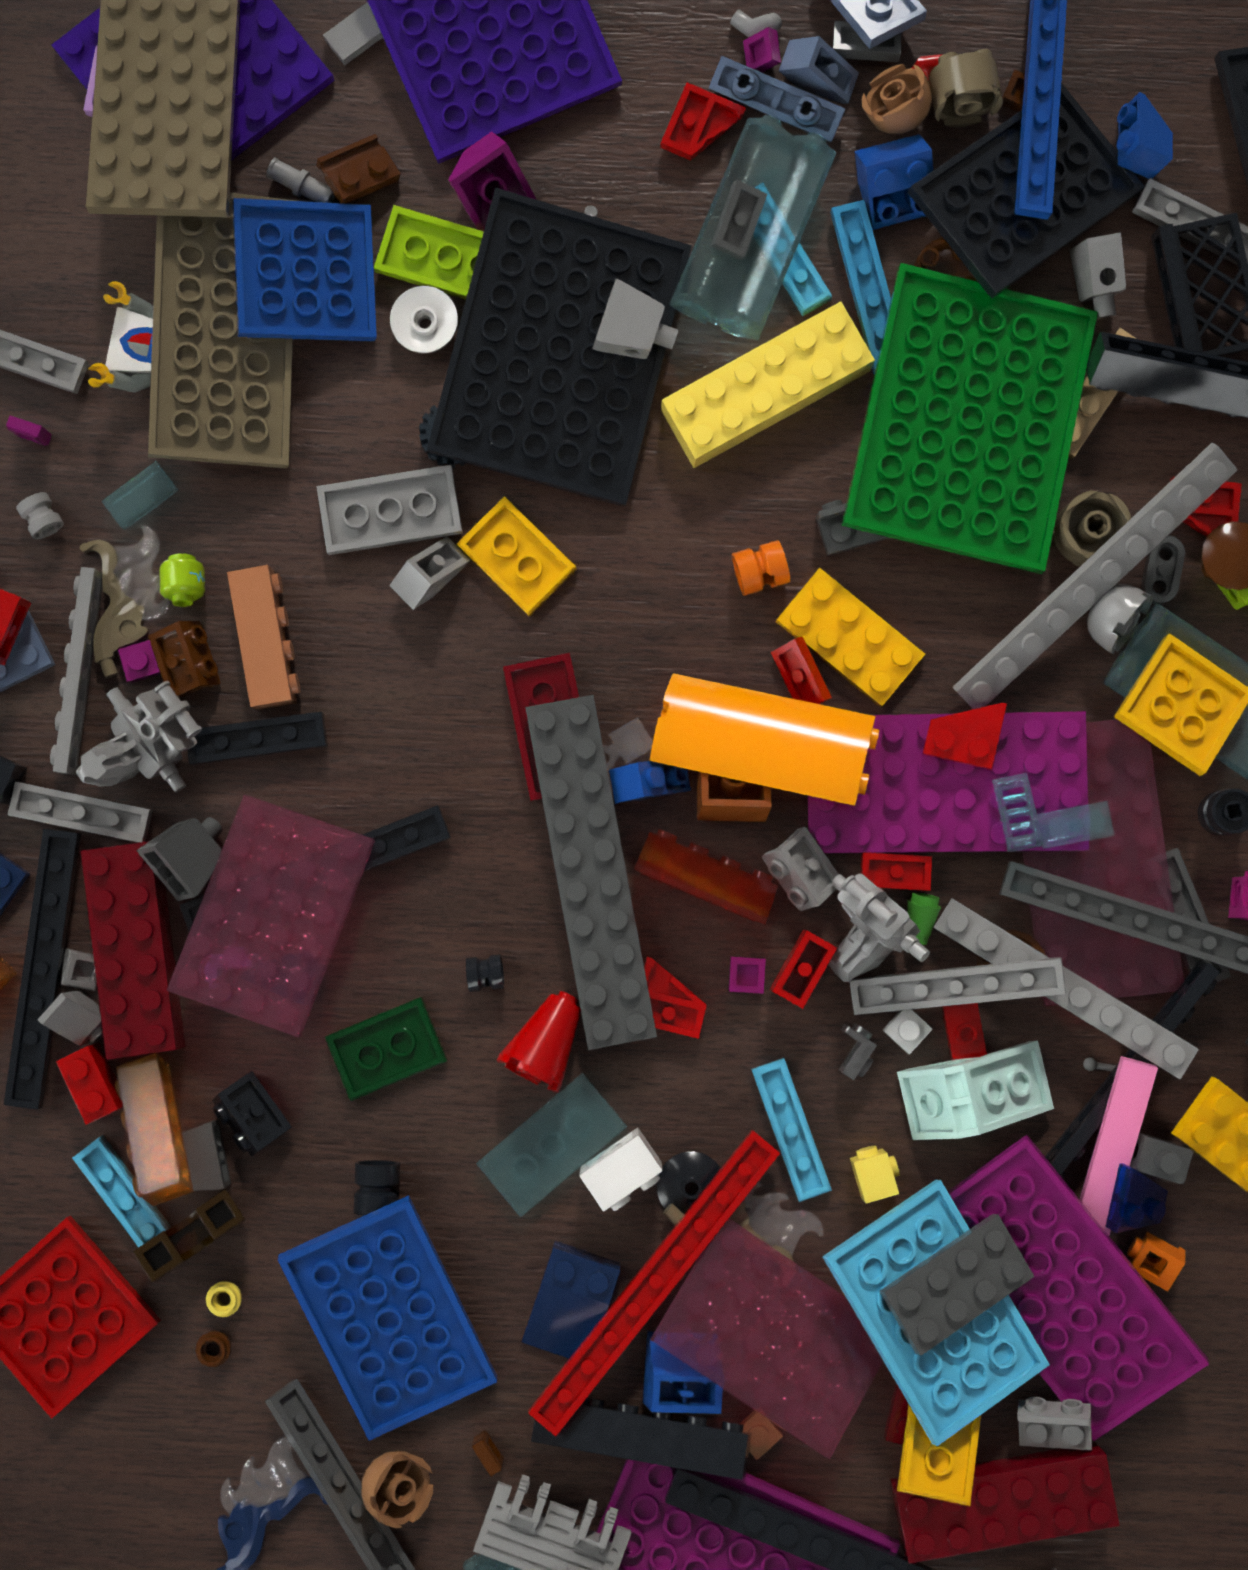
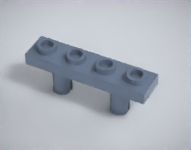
[708,56,846,143]

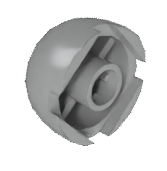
[1087,584,1153,654]

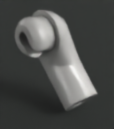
[730,9,782,38]

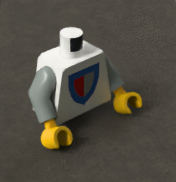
[88,281,153,393]

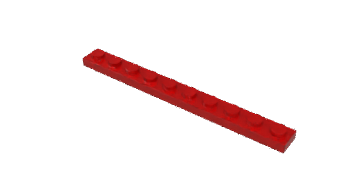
[528,1130,780,1437]

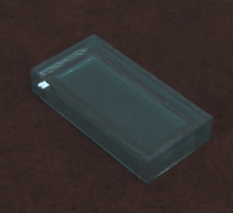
[102,461,179,530]

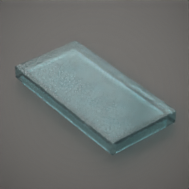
[476,1072,627,1217]

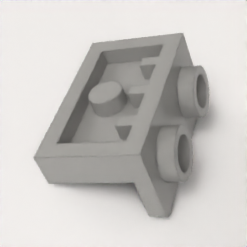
[762,827,839,911]
[1017,1397,1092,1450]

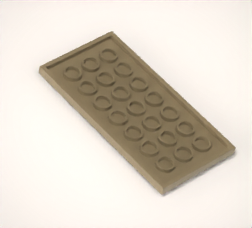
[86,0,240,217]
[148,193,297,469]

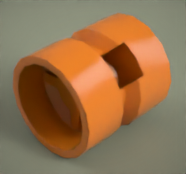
[732,540,790,596]

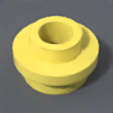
[206,1281,242,1317]

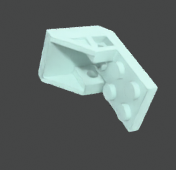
[897,1041,1054,1140]

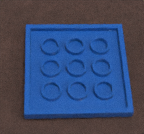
[233,198,377,341]

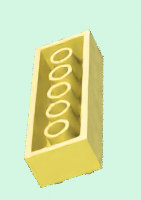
[661,301,875,468]

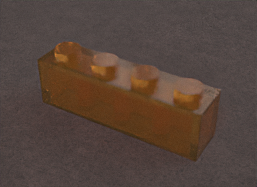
[115,1053,194,1206]

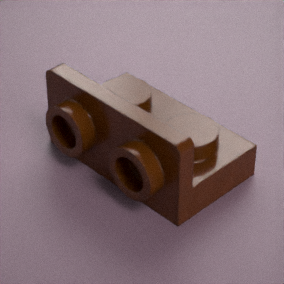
[148,621,221,698]

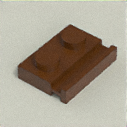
[316,134,401,204]

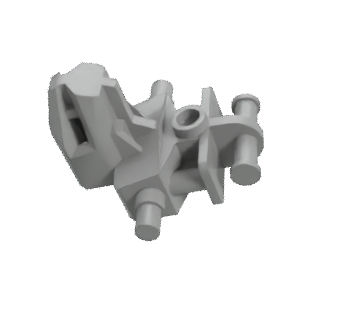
[76,681,202,793]
[828,873,930,982]

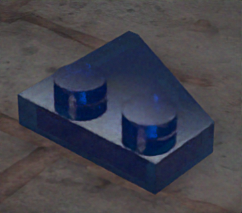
[1105,1163,1168,1233]

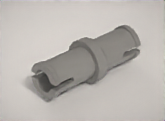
[266,157,335,203]

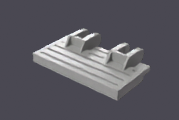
[473,1474,631,1570]

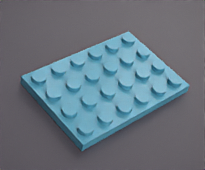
[822,1180,1050,1446]

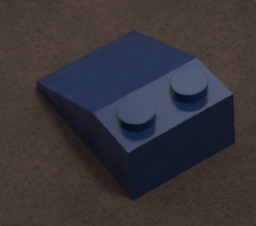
[521,1241,621,1358]

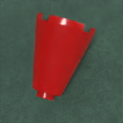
[496,991,581,1093]

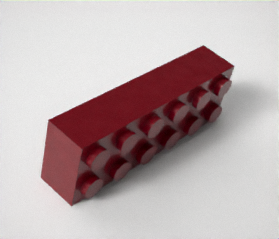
[81,841,186,1060]
[890,1442,1120,1564]

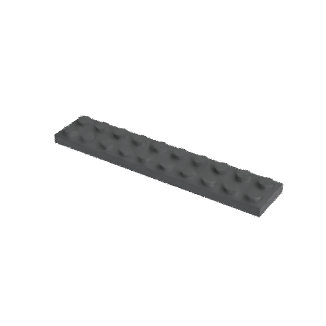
[525,695,657,1050]

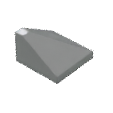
[61,948,97,991]

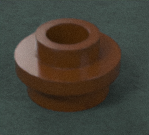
[195,1331,231,1367]

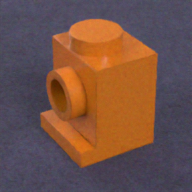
[1127,1231,1186,1292]

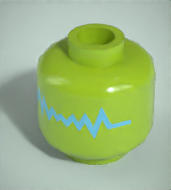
[159,553,205,607]

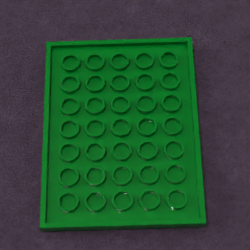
[842,263,1098,574]

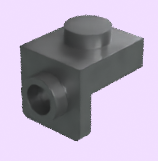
[838,1023,877,1080]

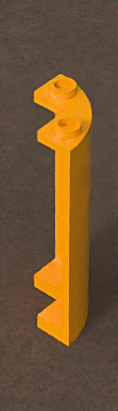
[649,673,880,806]

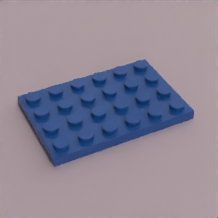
[278,1195,497,1441]

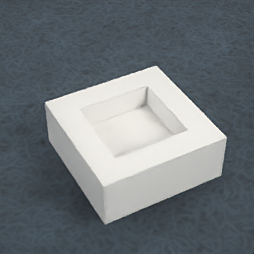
[882,1009,932,1055]

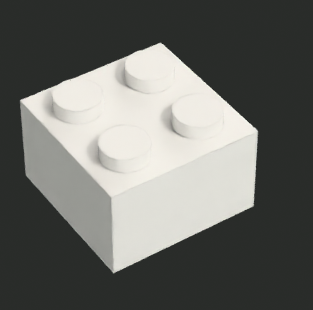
[579,1127,663,1212]

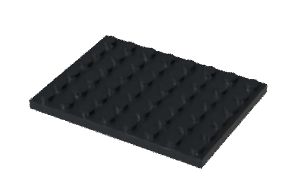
[427,188,692,507]

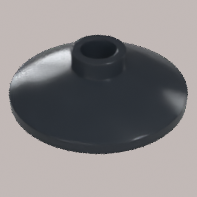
[657,1151,721,1214]

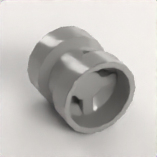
[16,492,64,539]

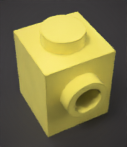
[850,1146,900,1204]

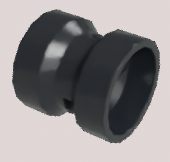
[466,954,504,992]

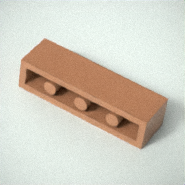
[227,565,301,710]

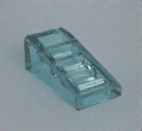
[992,773,1043,852]

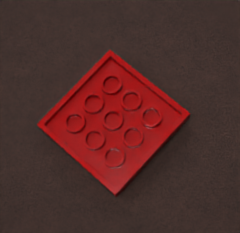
[0,1215,161,1419]

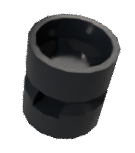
[1197,789,1248,835]
[353,1160,400,1216]

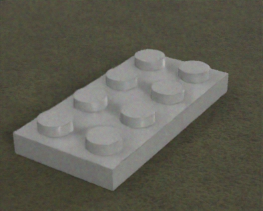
[316,464,463,555]

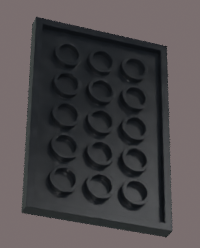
[907,83,1145,299]

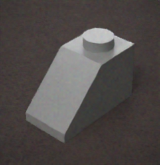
[389,536,470,610]
[38,990,103,1046]

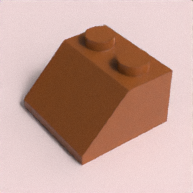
[697,772,772,822]

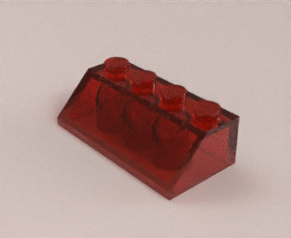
[634,829,778,925]

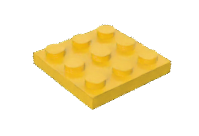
[1114,633,1248,776]

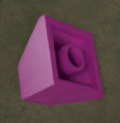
[448,132,536,231]

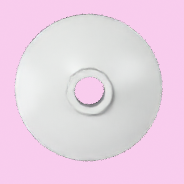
[390,286,458,354]

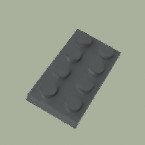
[879,1214,1035,1356]

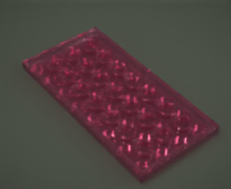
[1023,719,1184,1006]

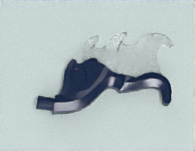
[215,1436,328,1570]

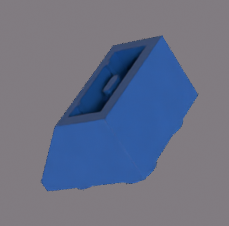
[854,134,934,230]
[643,1331,723,1414]

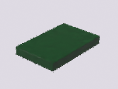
[325,997,448,1101]

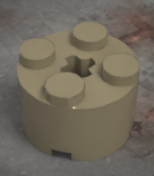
[929,49,1003,127]
[1053,491,1131,567]

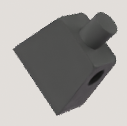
[137,817,224,901]
[143,1119,231,1191]
[1129,1132,1193,1185]

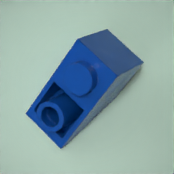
[1116,92,1173,179]
[609,761,691,804]

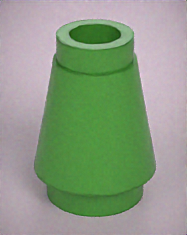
[907,892,941,945]

